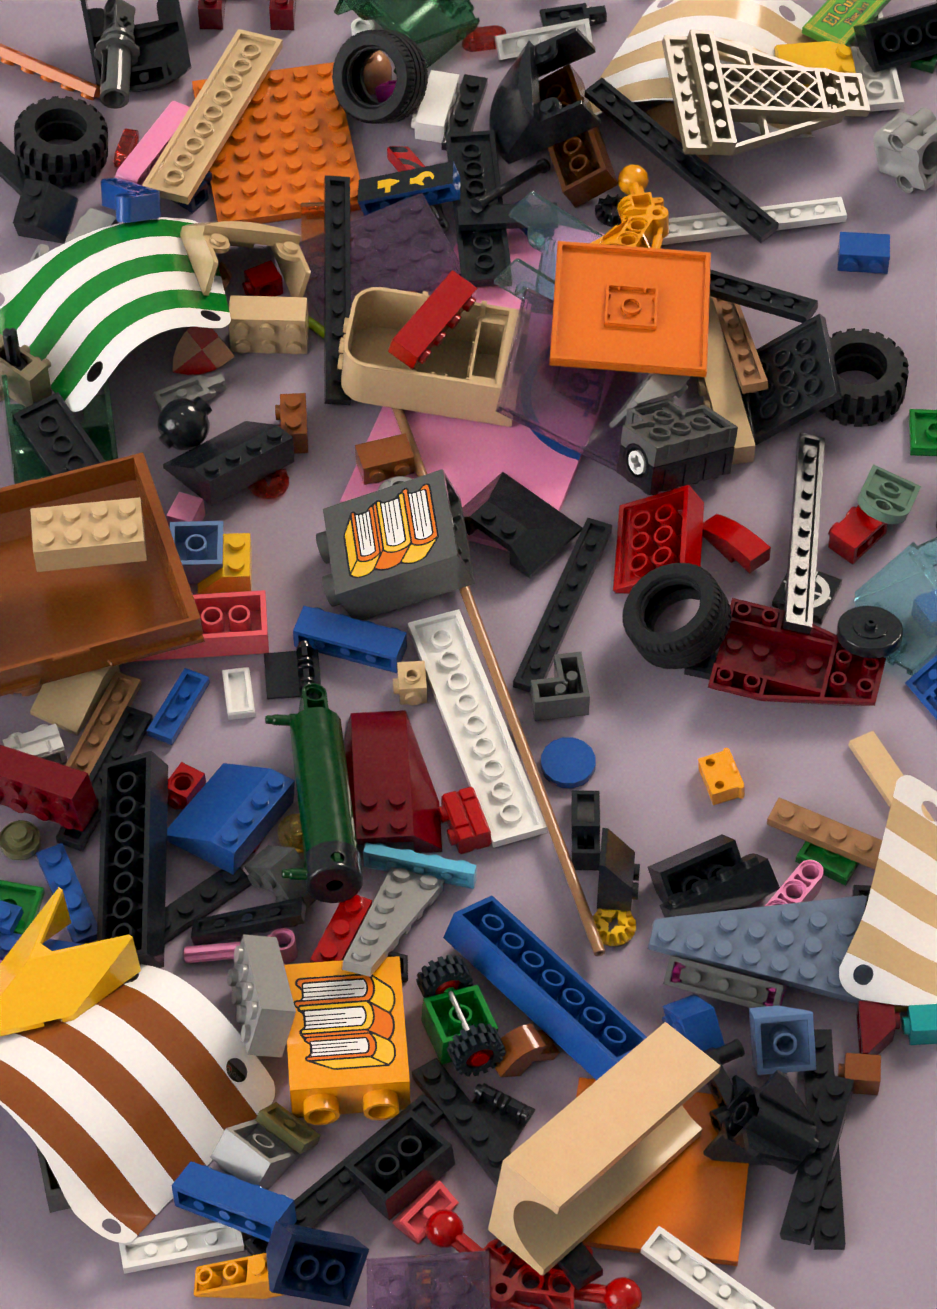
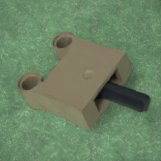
[0,328,52,408]

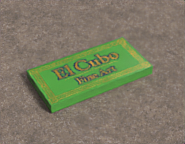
[802,0,891,47]

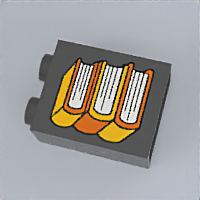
[316,469,475,620]

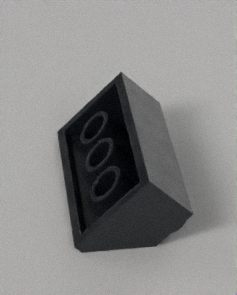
[853,1,937,72]

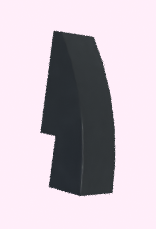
[571,790,600,871]

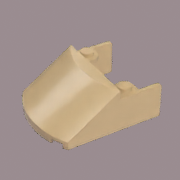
[180,221,311,297]

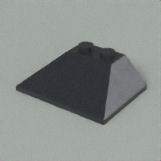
[462,472,582,579]

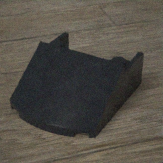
[80,0,192,92]
[489,28,601,164]

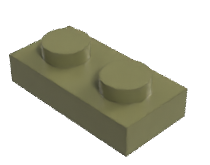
[255,1102,321,1154]

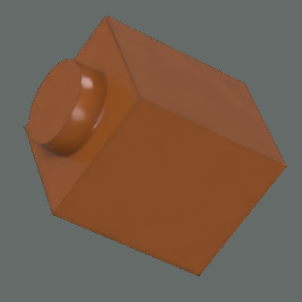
[837,1053,881,1095]

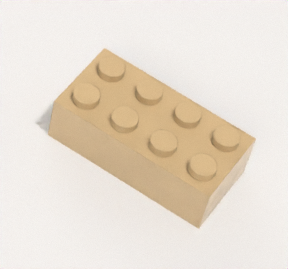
[30,497,147,572]

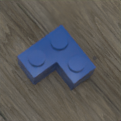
[662,994,725,1051]

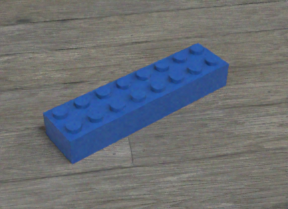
[443,895,647,1081]

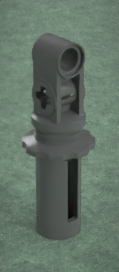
[94,0,140,109]

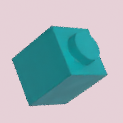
[902,1004,937,1045]

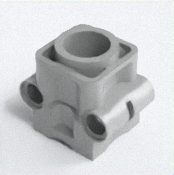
[873,107,937,193]

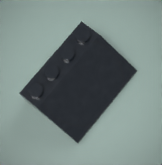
[163,421,294,506]

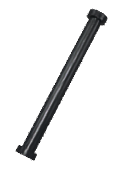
[470,158,551,213]

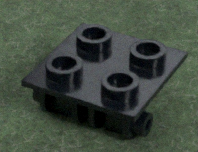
[264,641,321,700]
[472,1083,535,1150]

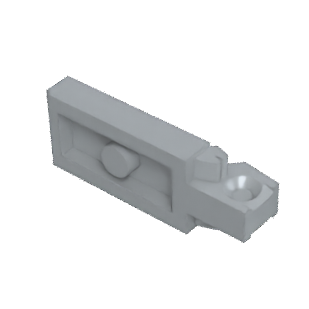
[153,374,227,411]

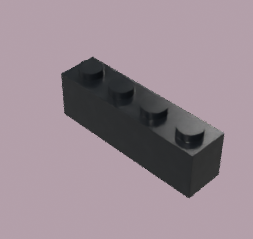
[659,853,780,918]

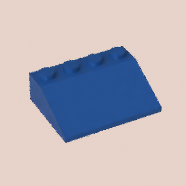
[167,763,295,875]

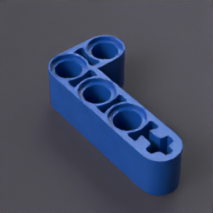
[101,178,161,223]

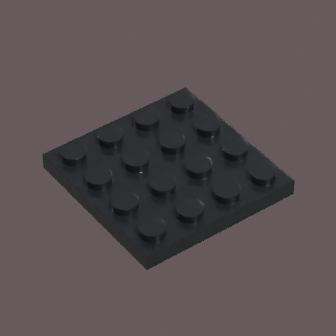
[740,313,842,445]

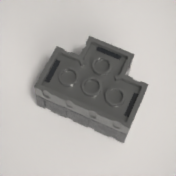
[616,399,738,495]

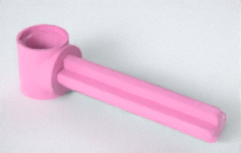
[183,928,298,964]

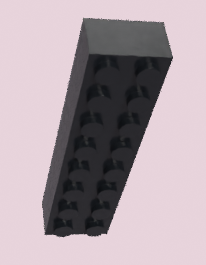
[97,751,168,968]

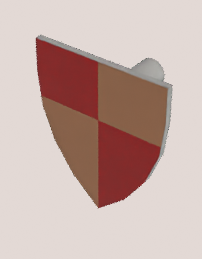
[172,327,235,375]

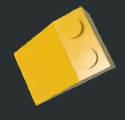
[774,41,856,88]

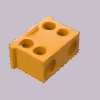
[698,748,745,805]

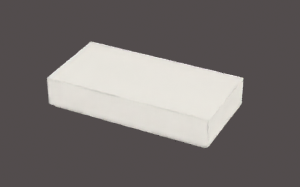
[222,667,256,720]

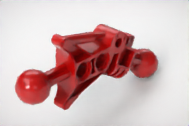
[425,1209,642,1309]

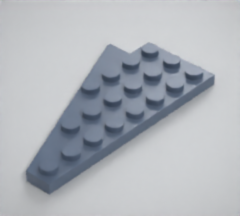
[647,895,874,1004]

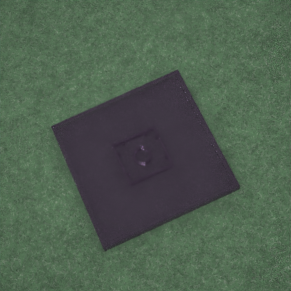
[496,288,649,471]

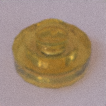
[277,813,304,853]

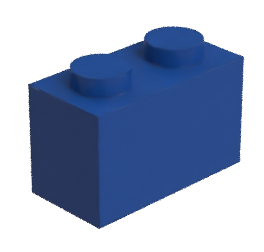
[837,232,890,274]

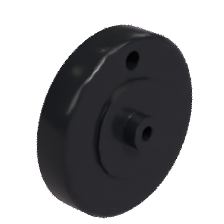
[836,606,903,658]

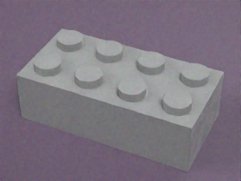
[227,934,296,1057]

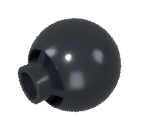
[158,396,212,450]

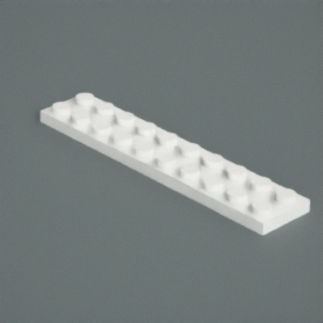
[408,609,547,848]

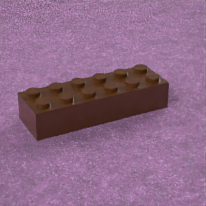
[539,64,619,208]

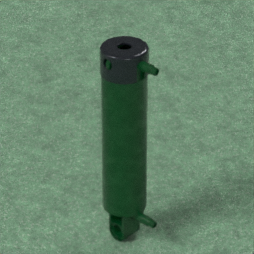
[265,683,363,903]

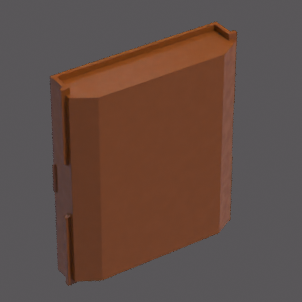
[0,452,205,696]

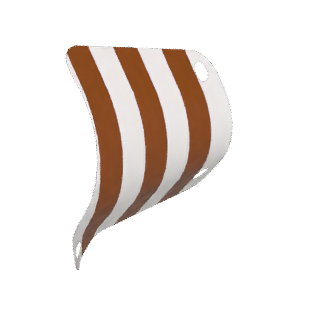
[0,964,275,1243]

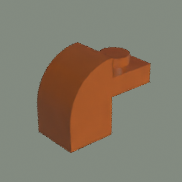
[495,1023,560,1077]

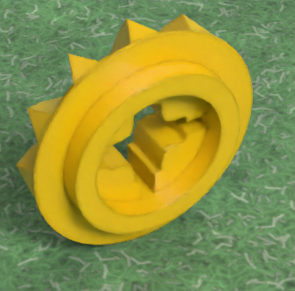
[592,909,636,946]

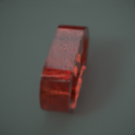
[462,25,506,52]
[114,128,139,168]

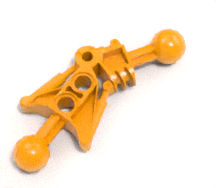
[591,164,669,249]

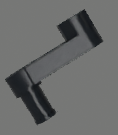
[703,1039,745,1133]

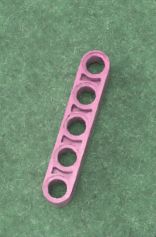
[115,101,190,185]
[765,860,823,906]

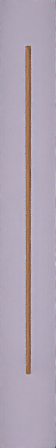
[392,408,606,956]

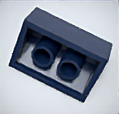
[266,1221,370,1307]

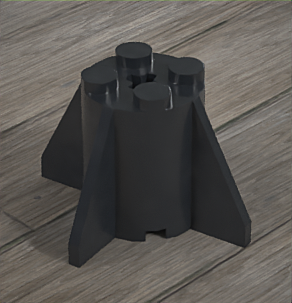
[703,1070,819,1175]

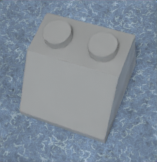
[210,1119,300,1189]

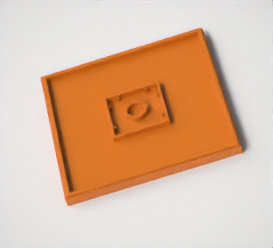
[549,241,711,377]
[576,1077,749,1266]

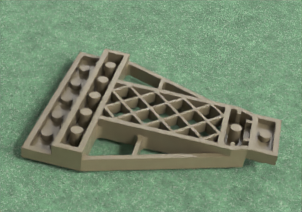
[662,30,870,156]

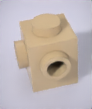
[393,661,427,705]

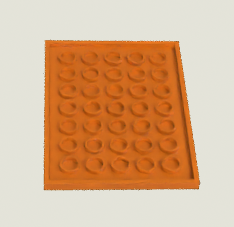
[192,62,361,224]

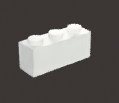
[411,70,460,143]

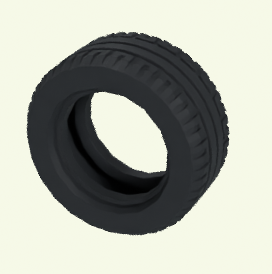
[332,30,428,124]
[622,563,732,669]

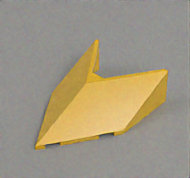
[0,887,141,1036]

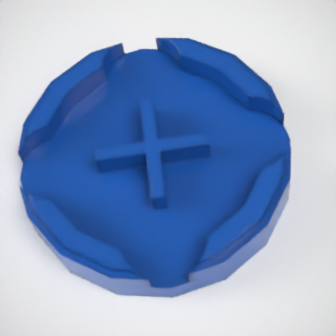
[541,737,596,788]

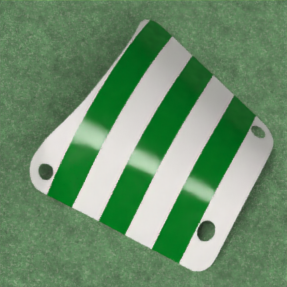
[0,217,231,412]

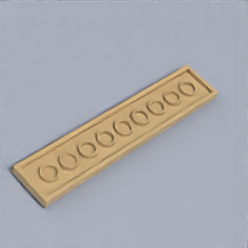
[142,29,283,204]

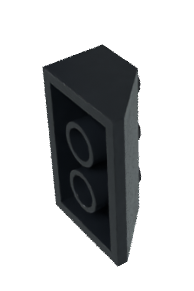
[647,834,741,903]
[345,1110,456,1221]

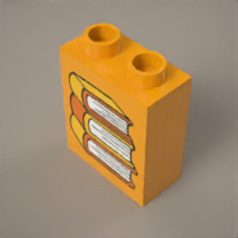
[284,956,411,1125]

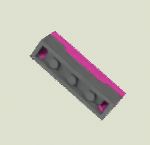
[663,956,786,1008]

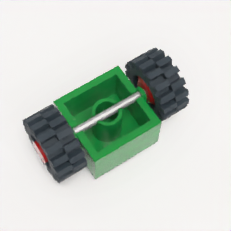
[416,955,506,1077]

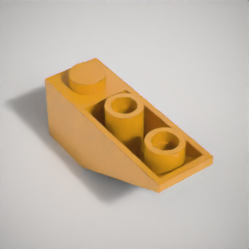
[194,1253,283,1299]

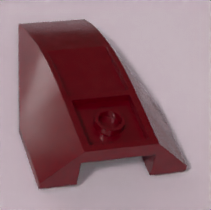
[708,598,886,706]

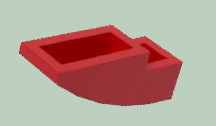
[702,514,771,574]

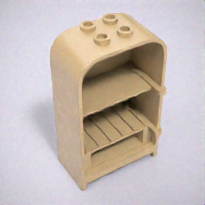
[337,287,530,427]

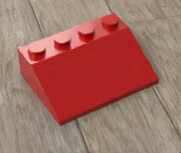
[613,485,704,594]

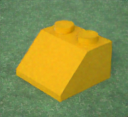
[198,533,252,594]

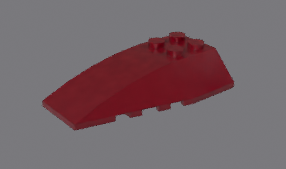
[344,710,442,853]

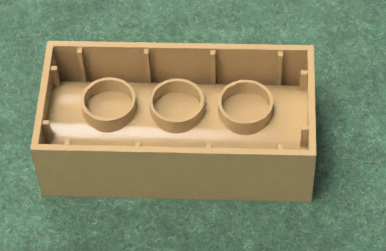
[488,1022,721,1276]

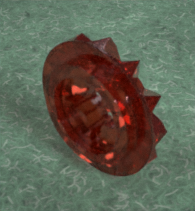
[248,469,289,499]

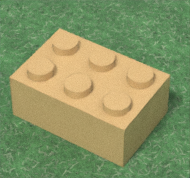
[229,296,309,354]

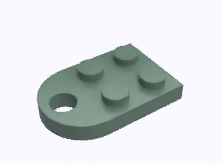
[857,464,921,524]

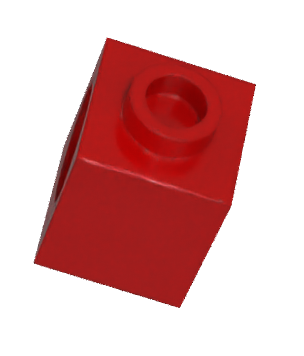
[242,260,283,297]
[168,762,206,810]

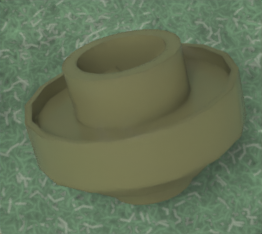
[0,820,41,861]

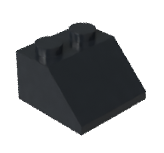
[13,179,79,244]
[597,828,640,911]

